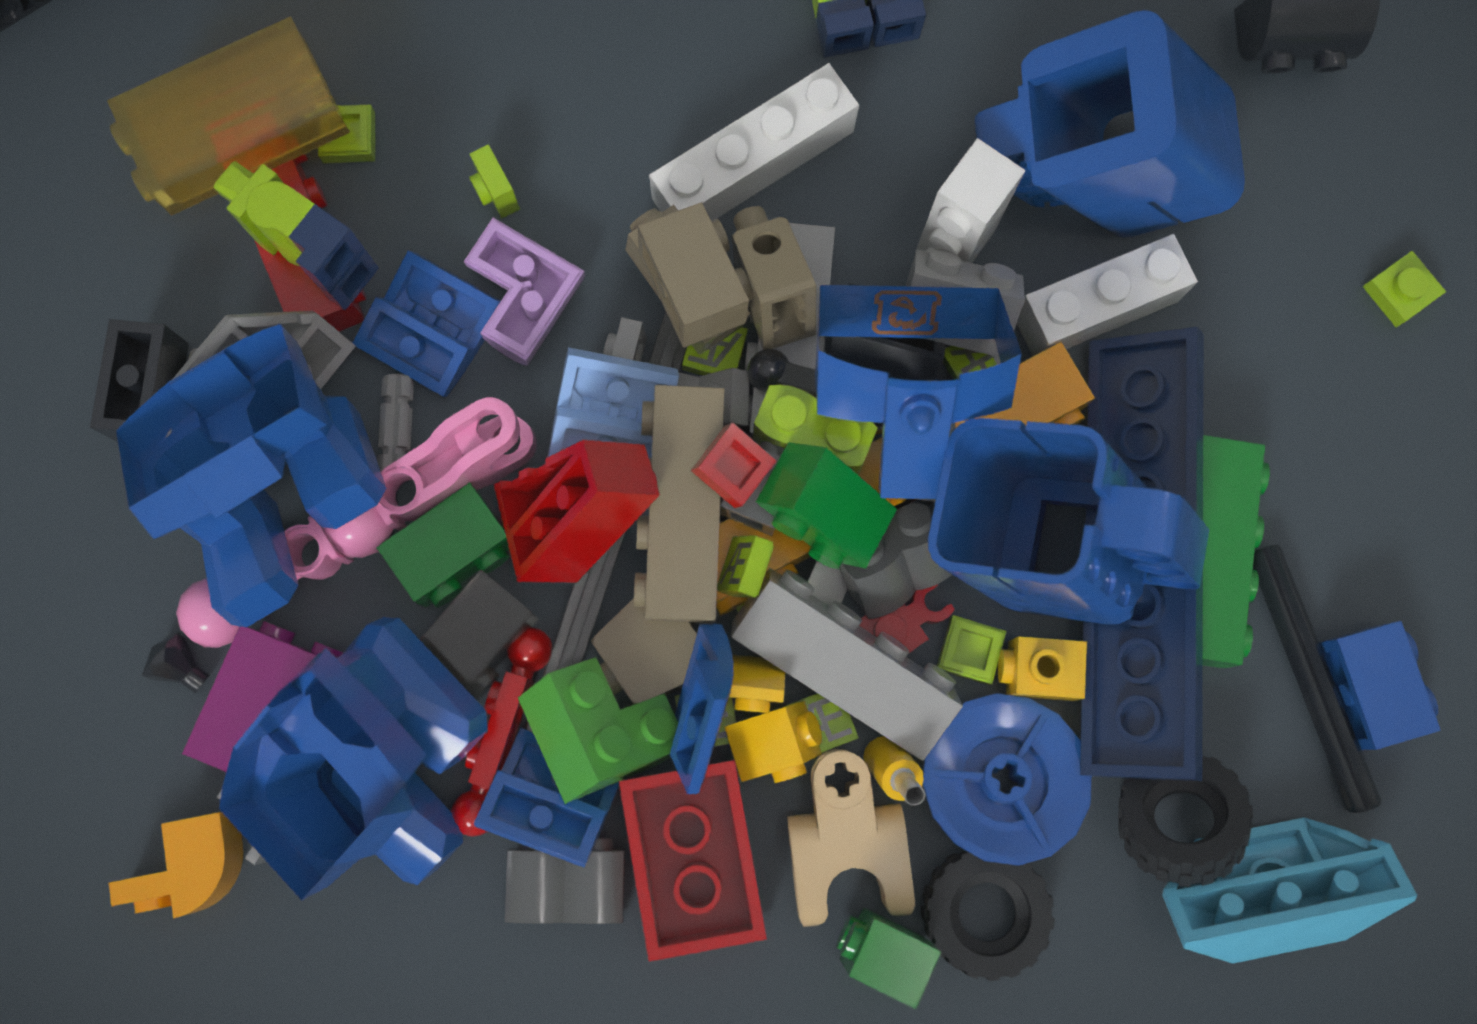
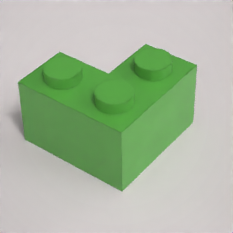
[518,657,678,804]

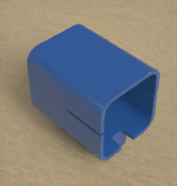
[974,10,1245,237]
[928,418,1209,625]

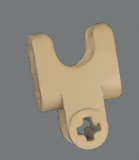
[787,749,915,927]

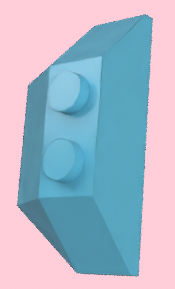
[1162,817,1417,963]

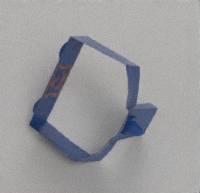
[815,285,1021,499]

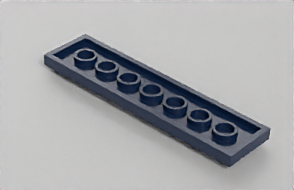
[1080,327,1204,781]

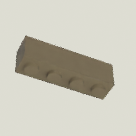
[634,385,725,623]

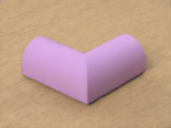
[464,218,585,366]

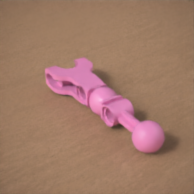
[176,397,536,648]

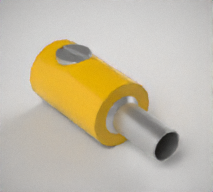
[863,736,925,806]

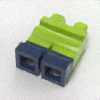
[812,0,926,58]
[213,161,379,311]

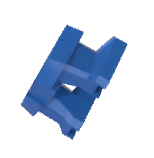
[116,324,387,628]
[219,617,488,901]

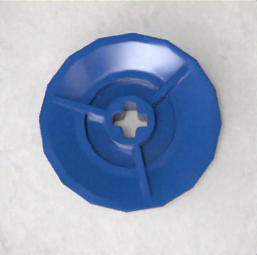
[923,693,1092,866]

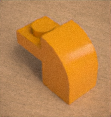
[109,812,243,918]

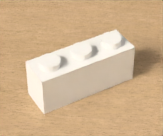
[916,138,1026,263]
[1017,234,1198,356]

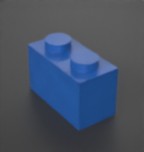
[1319,621,1441,750]

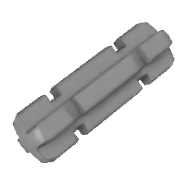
[377,374,414,471]

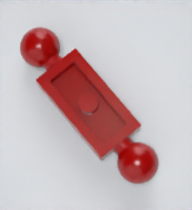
[451,627,552,837]

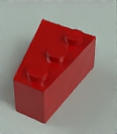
[493,440,660,583]

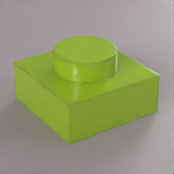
[469,144,520,219]
[1363,251,1446,328]

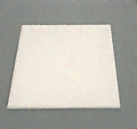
[808,561,847,606]

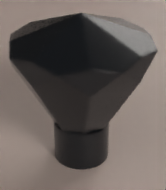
[142,632,210,693]

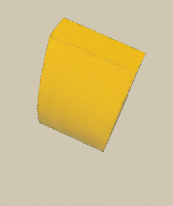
[729,655,785,713]

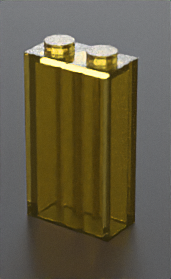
[107,16,350,216]

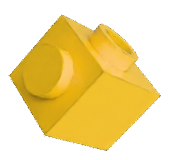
[998,636,1087,701]
[724,700,822,783]

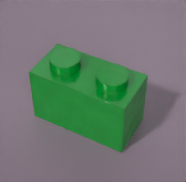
[756,442,897,569]
[376,482,509,608]
[836,907,941,1009]

